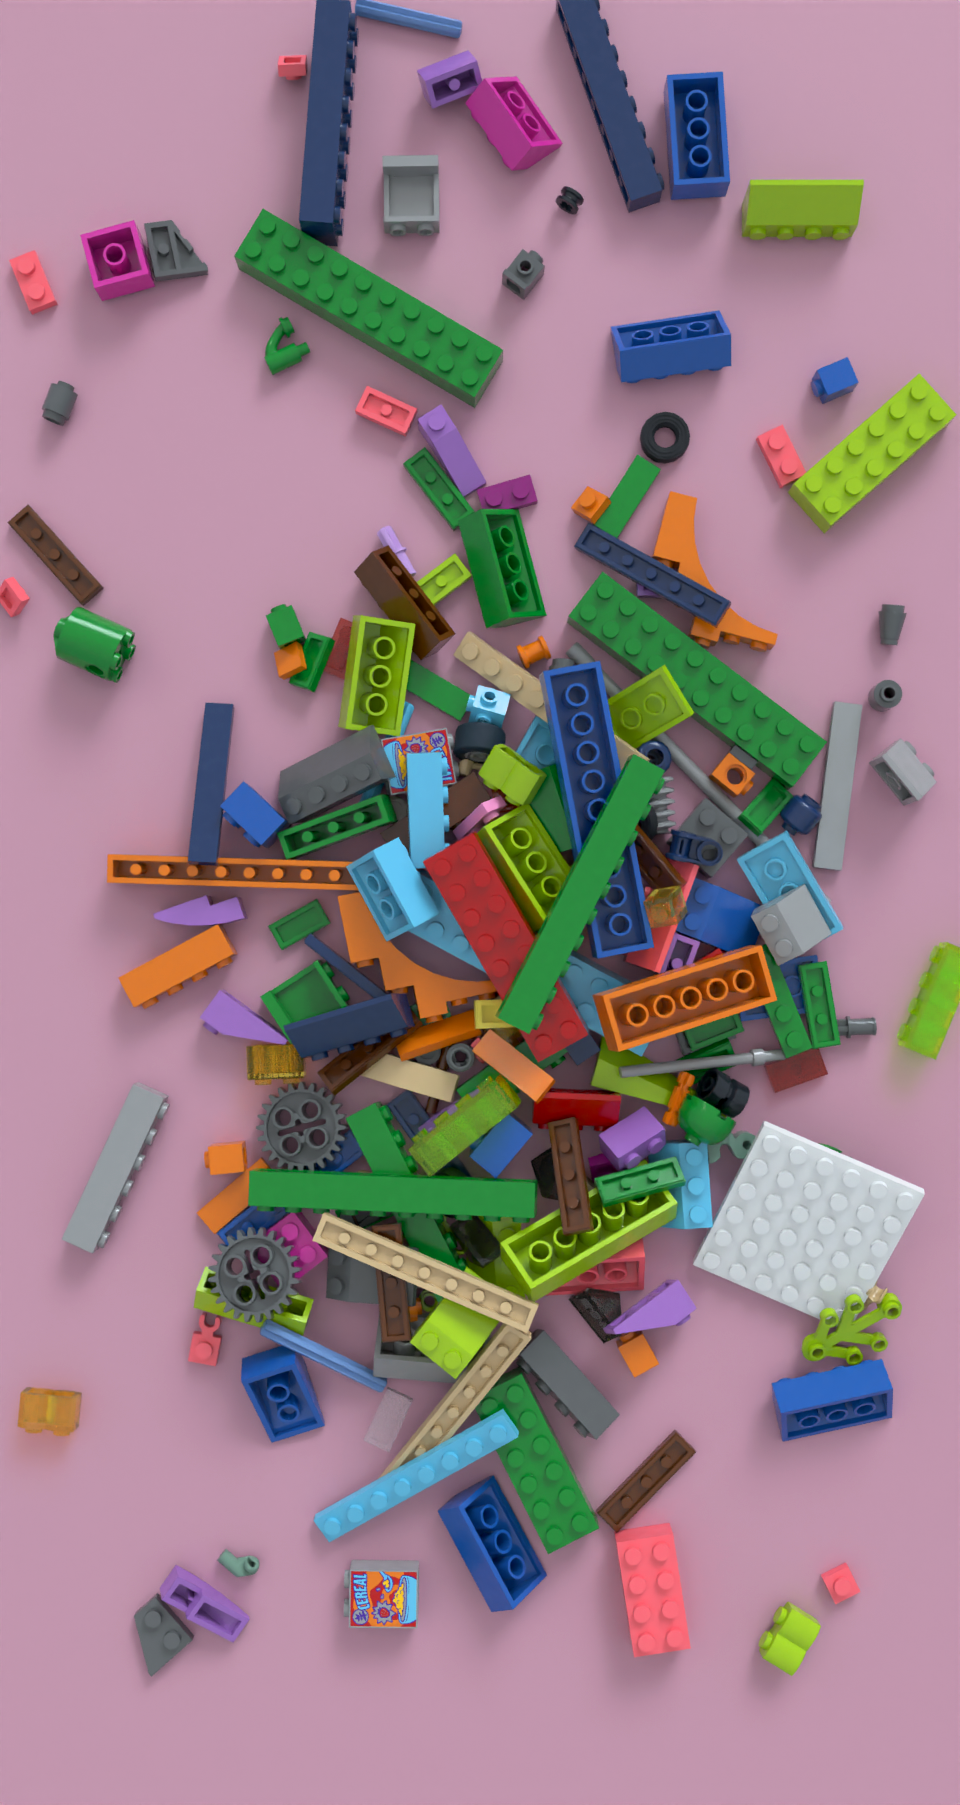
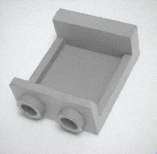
[382,155,440,236]

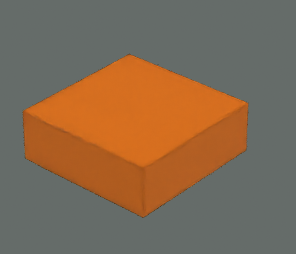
[274,641,307,680]

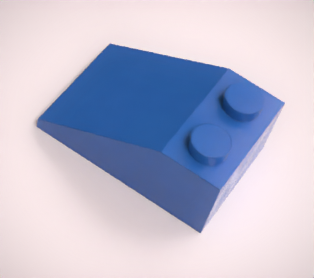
[675,878,761,952]
[241,1346,325,1443]

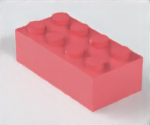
[614,1523,691,1657]

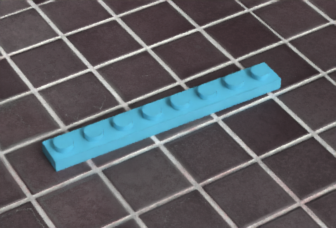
[313,1409,519,1542]

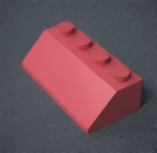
[622,858,699,973]
[545,1238,645,1296]

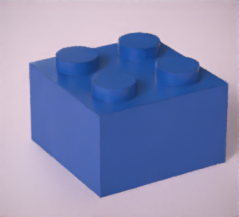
[220,781,291,849]
[469,1107,533,1178]

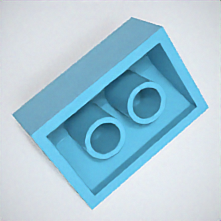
[346,837,440,942]
[648,1139,713,1229]

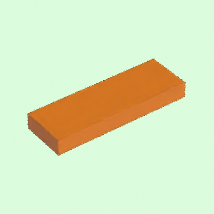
[397,1009,482,1062]
[472,1029,556,1104]
[197,1157,272,1234]

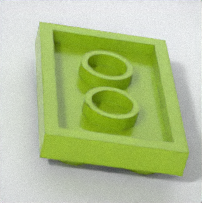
[607,665,694,749]

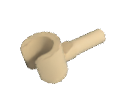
[458,759,483,776]
[862,1281,888,1311]

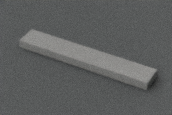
[812,701,862,871]

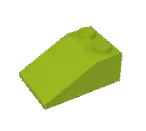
[410,1267,499,1379]

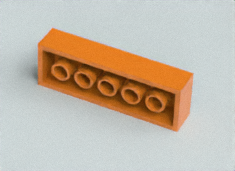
[593,945,777,1052]

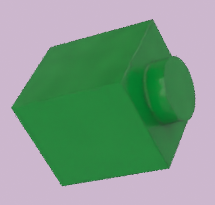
[266,604,306,649]

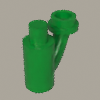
[264,317,310,375]

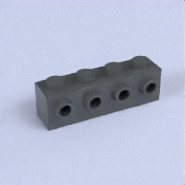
[516,1329,620,1440]

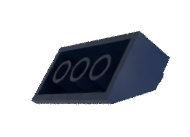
[284,993,415,1062]

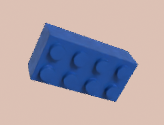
[663,71,730,200]

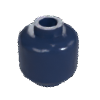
[637,740,672,774]
[780,793,822,836]

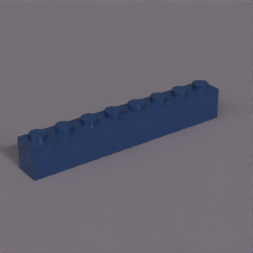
[556,0,664,213]

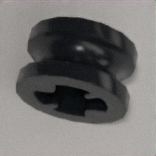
[556,186,584,214]

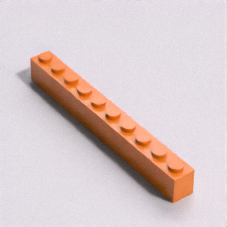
[107,854,358,890]

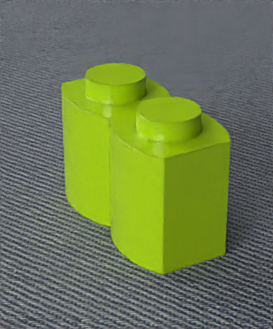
[478,744,547,806]
[759,1602,821,1676]

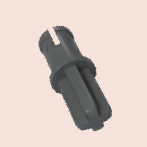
[837,1016,877,1038]

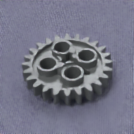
[256,1082,348,1171]
[208,1227,302,1323]

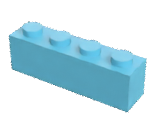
[406,752,450,869]

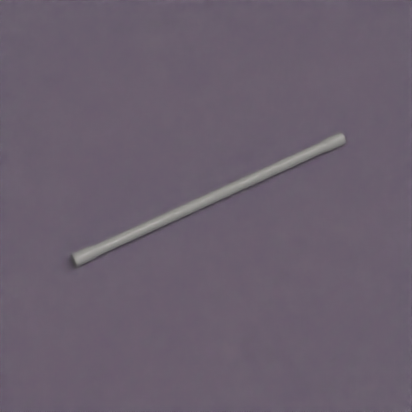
[566,642,832,903]

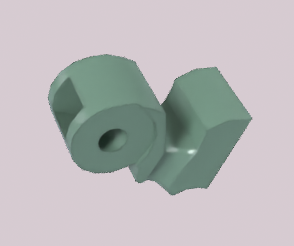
[707,1130,756,1164]

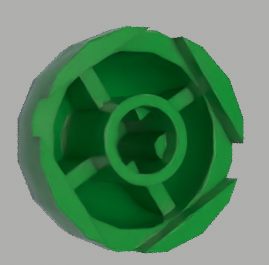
[677,1093,736,1147]

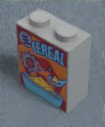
[380,728,459,796]
[344,1560,419,1628]

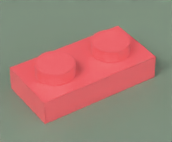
[9,250,58,315]
[355,386,418,437]
[756,424,806,489]

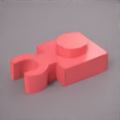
[188,1312,222,1366]

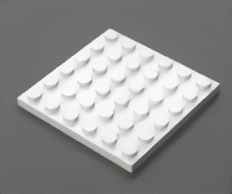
[693,1121,925,1327]

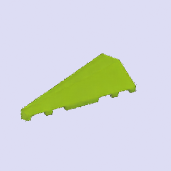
[590,1036,726,1118]

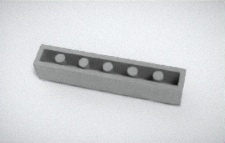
[62,1082,169,1254]

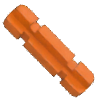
[662,1071,695,1127]

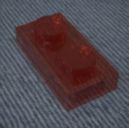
[323,618,352,680]
[764,1048,828,1093]

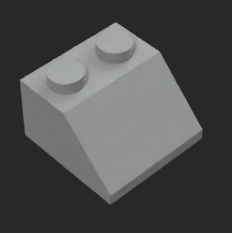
[869,739,937,805]
[751,884,832,966]

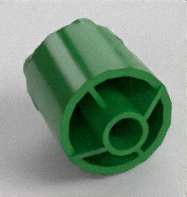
[53,607,136,683]

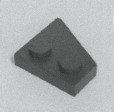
[144,220,208,282]
[134,1593,194,1677]

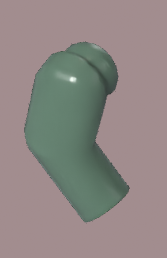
[217,1549,260,1577]

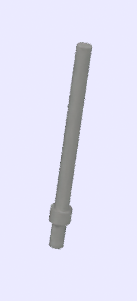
[619,1048,786,1078]

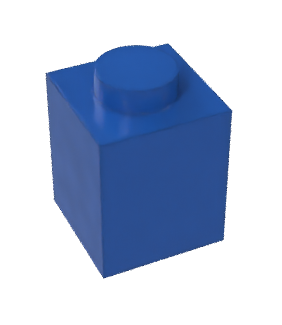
[811,357,859,404]

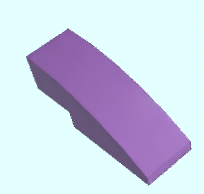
[153,895,248,926]
[160,1565,249,1642]

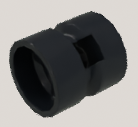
[695,1068,750,1118]

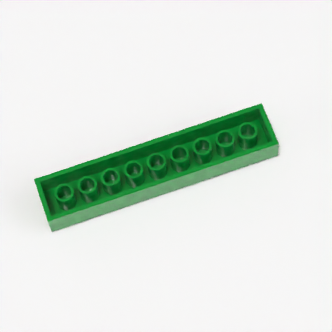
[234,209,503,408]
[567,571,827,790]

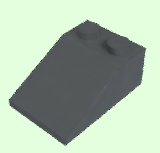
[326,1246,419,1306]

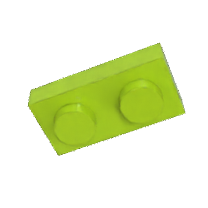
[417,553,472,606]

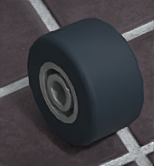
[453,722,506,764]

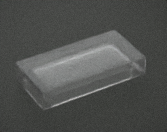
[364,1387,413,1452]

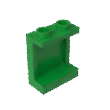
[260,960,350,1044]

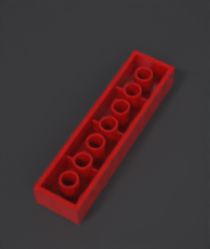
[423,831,589,1062]

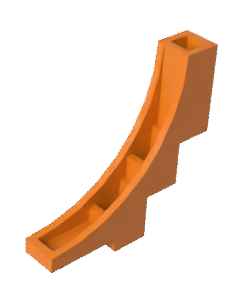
[652,491,778,652]
[337,892,497,1023]

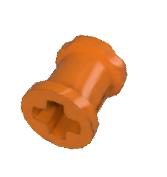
[516,635,551,669]

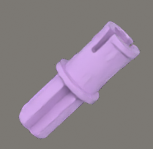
[377,526,417,577]

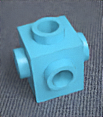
[466,685,511,728]

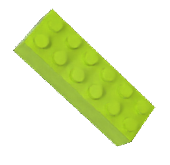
[788,373,956,533]
[500,1159,678,1302]

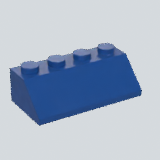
[611,310,731,383]
[771,1359,893,1442]
[438,1475,547,1612]

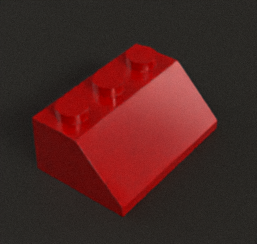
[532,1088,621,1132]

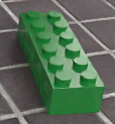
[475,1367,599,1554]

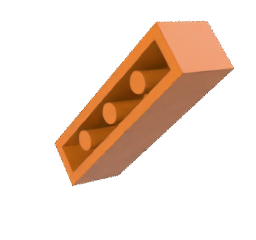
[118,924,237,1009]

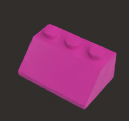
[466,76,563,171]

